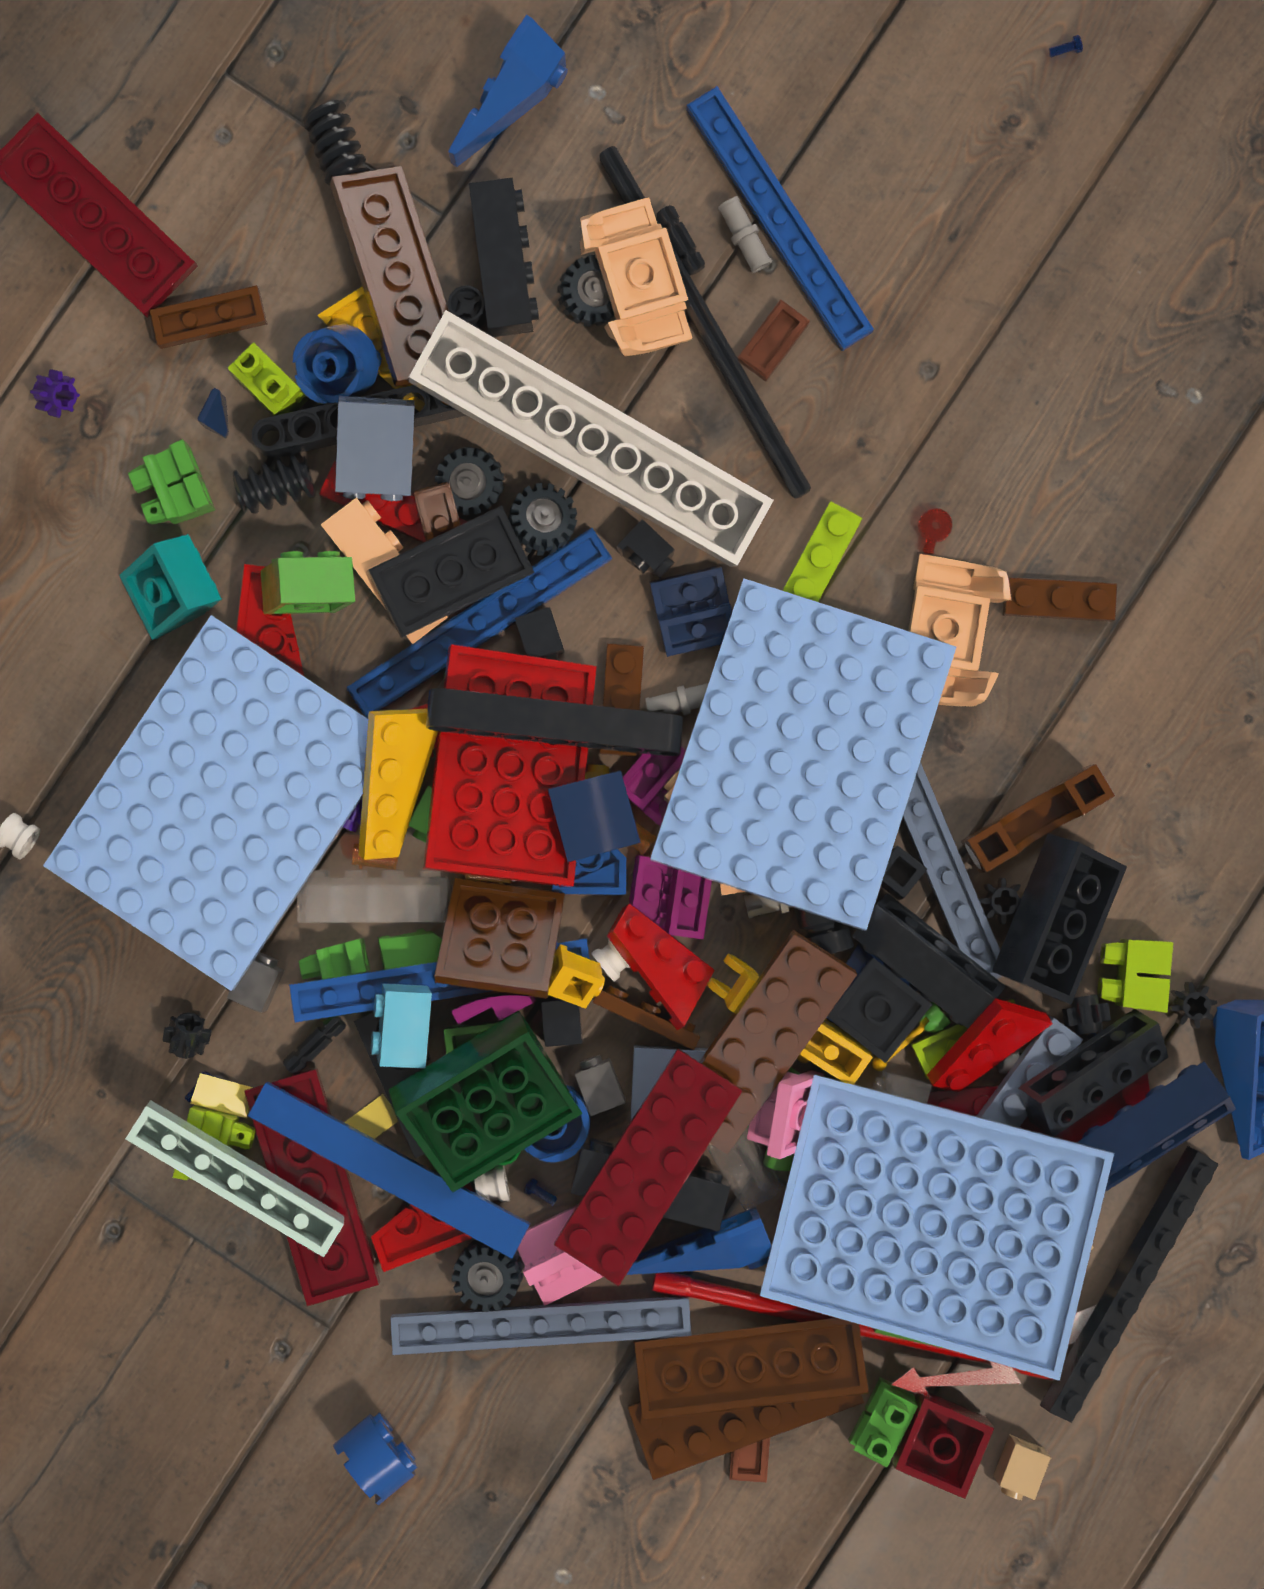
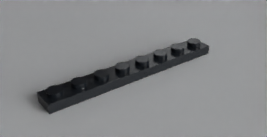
[1040,1146,1219,1423]

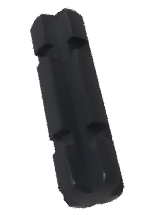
[657,205,705,275]
[283,1016,346,1075]

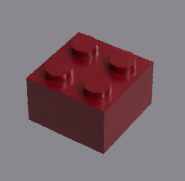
[891,1392,994,1499]

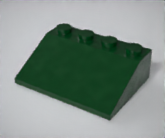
[388,1011,582,1192]

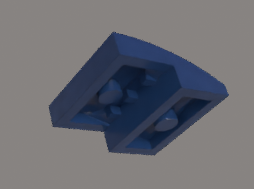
[649,565,732,657]
[548,771,641,862]

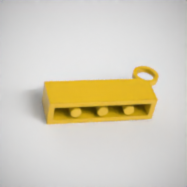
[707,953,873,1085]

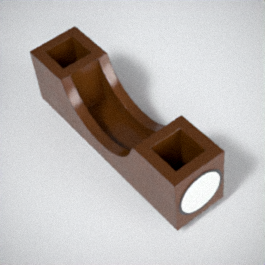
[961,764,1115,873]

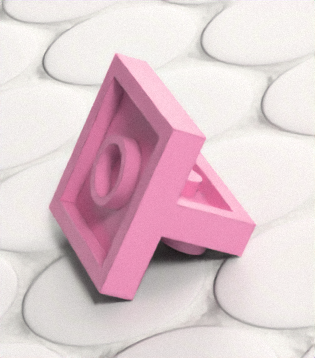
[747,1070,824,1159]
[517,1204,603,1306]

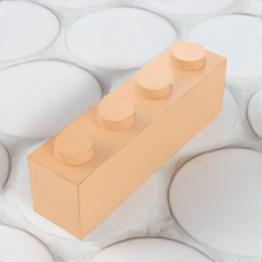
[321,497,448,644]

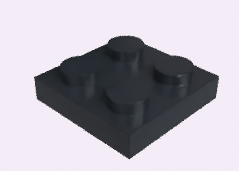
[827,957,932,1063]

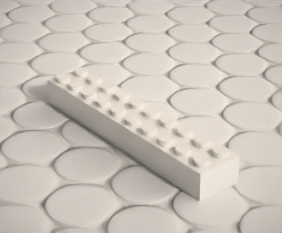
[409,310,774,567]

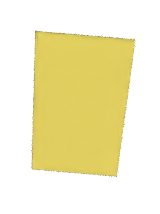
[190,1073,253,1118]
[344,1094,398,1139]

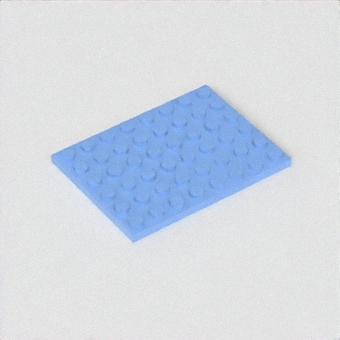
[650,579,956,931]
[43,615,368,991]
[760,1074,1114,1381]

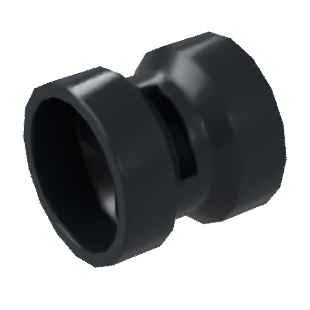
[448,285,486,328]

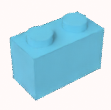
[371,983,432,1068]

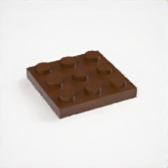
[434,878,565,998]

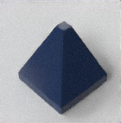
[197,388,229,438]

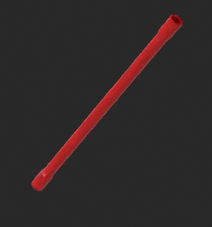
[652,1272,1053,1381]

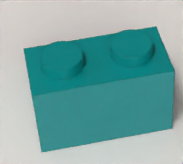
[119,534,222,640]

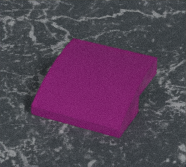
[623,747,686,827]
[629,855,712,940]
[451,992,536,1024]

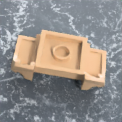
[580,197,692,356]
[908,554,1011,707]

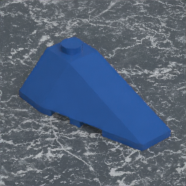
[448,15,568,167]
[1213,1000,1264,1160]
[626,1206,772,1275]

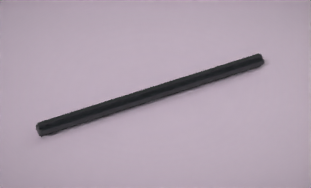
[599,146,811,499]

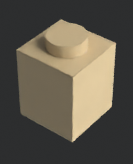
[993,1434,1051,1500]

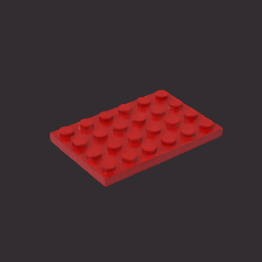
[423,644,597,887]

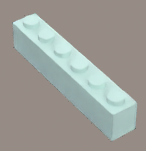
[125,1100,344,1257]

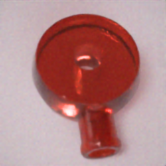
[918,508,953,554]

